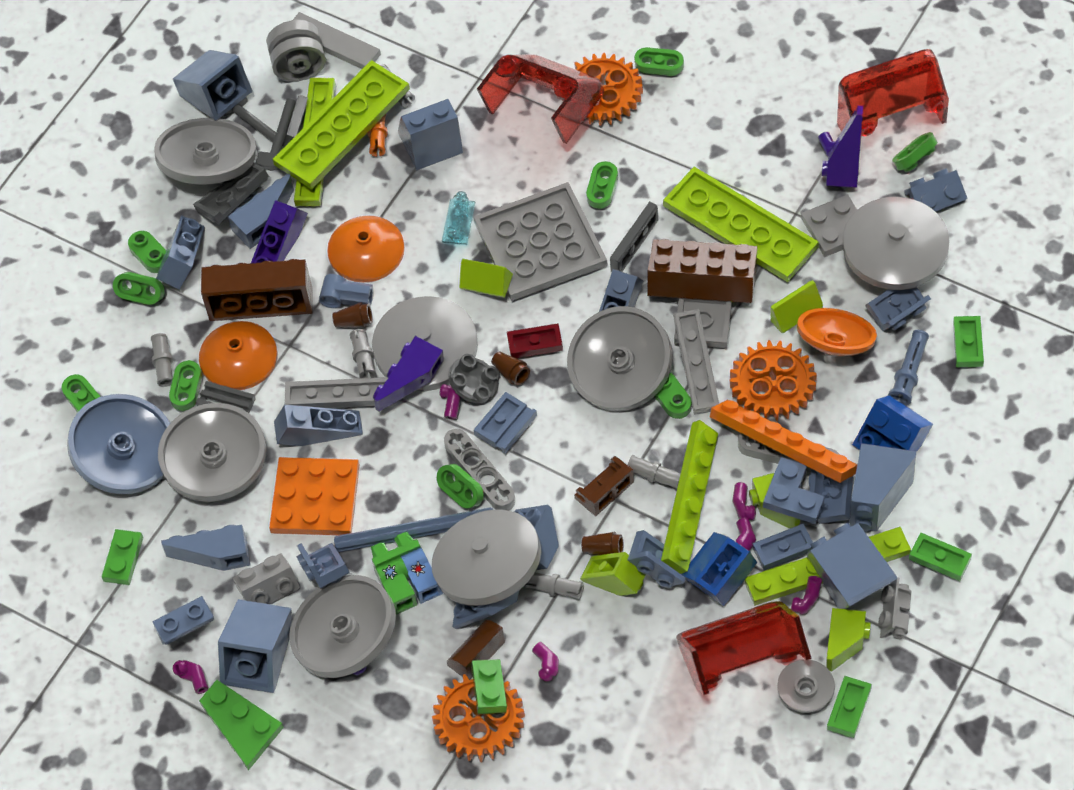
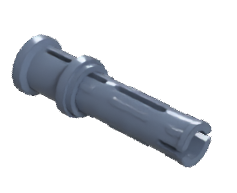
[888,330,929,406]

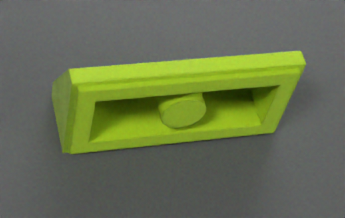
[459,259,513,298]
[770,280,823,333]

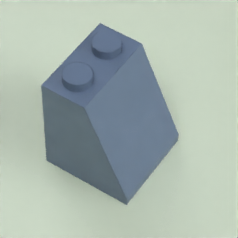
[173,50,253,121]
[398,99,463,171]
[850,443,916,532]
[806,523,898,609]
[218,599,292,693]

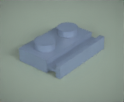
[474,392,537,454]

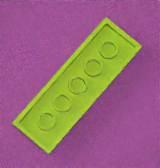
[272,60,410,189]
[663,167,819,282]

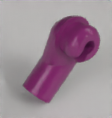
[439,384,460,419]
[732,482,756,520]
[736,518,756,551]
[791,576,822,615]
[532,641,559,682]
[172,660,209,694]

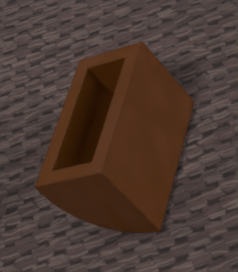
[447,620,505,680]

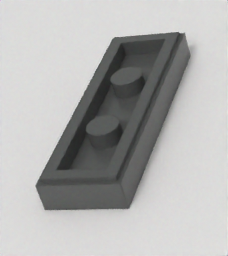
[610,201,658,272]

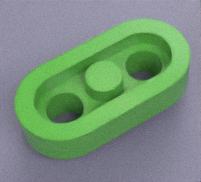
[634,47,684,76]
[892,132,938,172]
[586,161,618,209]
[128,231,166,273]
[113,272,164,305]
[169,360,202,411]
[654,373,692,419]
[62,374,100,413]
[436,464,483,508]

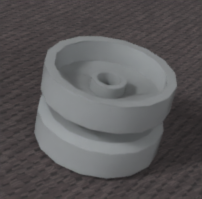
[266,20,326,82]

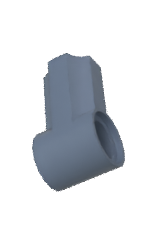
[319,274,373,308]

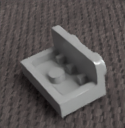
[232,553,300,604]

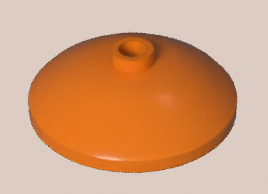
[327,216,404,282]
[797,308,877,356]
[199,321,277,390]

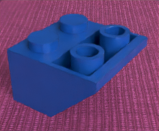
[852,395,933,452]
[681,532,757,606]

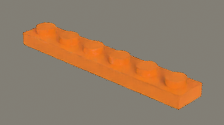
[710,400,858,483]

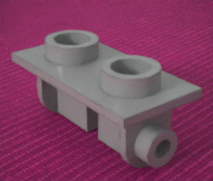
[878,577,912,639]

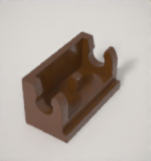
[574,456,634,517]

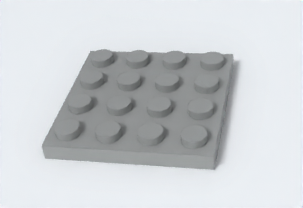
[473,182,608,301]

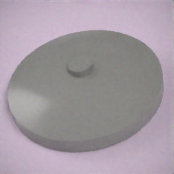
[154,118,256,184]
[843,197,949,290]
[372,296,478,391]
[567,306,673,411]
[158,403,266,502]
[432,510,541,606]
[289,575,396,678]

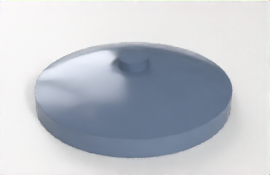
[67,394,170,494]

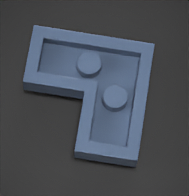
[763,457,825,524]

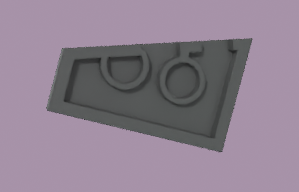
[193,163,269,225]

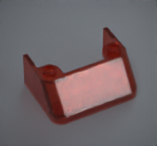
[837,49,949,136]
[477,55,604,144]
[676,601,812,695]

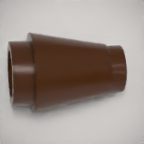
[332,302,373,328]
[491,351,530,385]
[581,531,624,555]

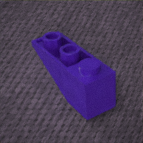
[251,200,308,263]
[373,336,444,412]

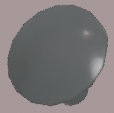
[448,354,500,403]

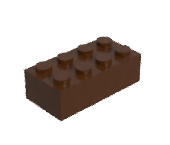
[647,239,757,303]
[201,259,313,321]

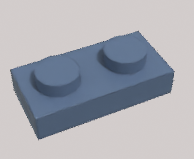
[753,524,813,571]

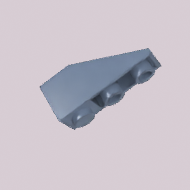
[228,174,294,249]
[156,215,204,290]
[599,269,644,312]
[274,405,363,446]
[161,524,250,571]

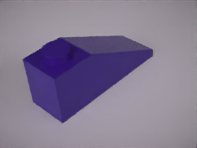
[822,106,863,188]

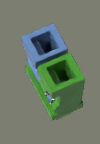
[371,532,443,615]

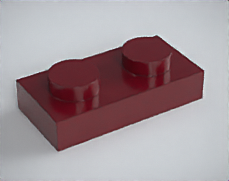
[507,323,563,358]

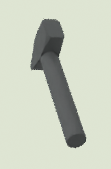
[222,97,276,142]
[256,98,296,171]

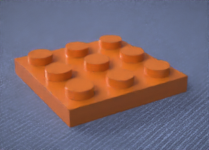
[269,457,360,536]

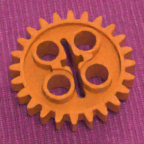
[561,53,643,126]
[730,340,817,421]
[432,674,525,762]

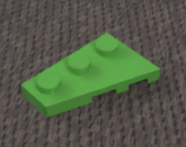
[199,680,284,771]

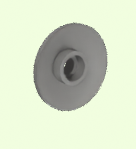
[777,659,835,713]

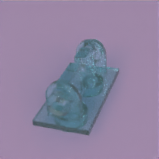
[442,191,476,245]

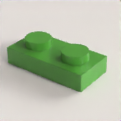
[953,316,984,367]
[102,529,143,585]
[909,533,972,581]
[471,659,507,714]
[827,675,872,738]

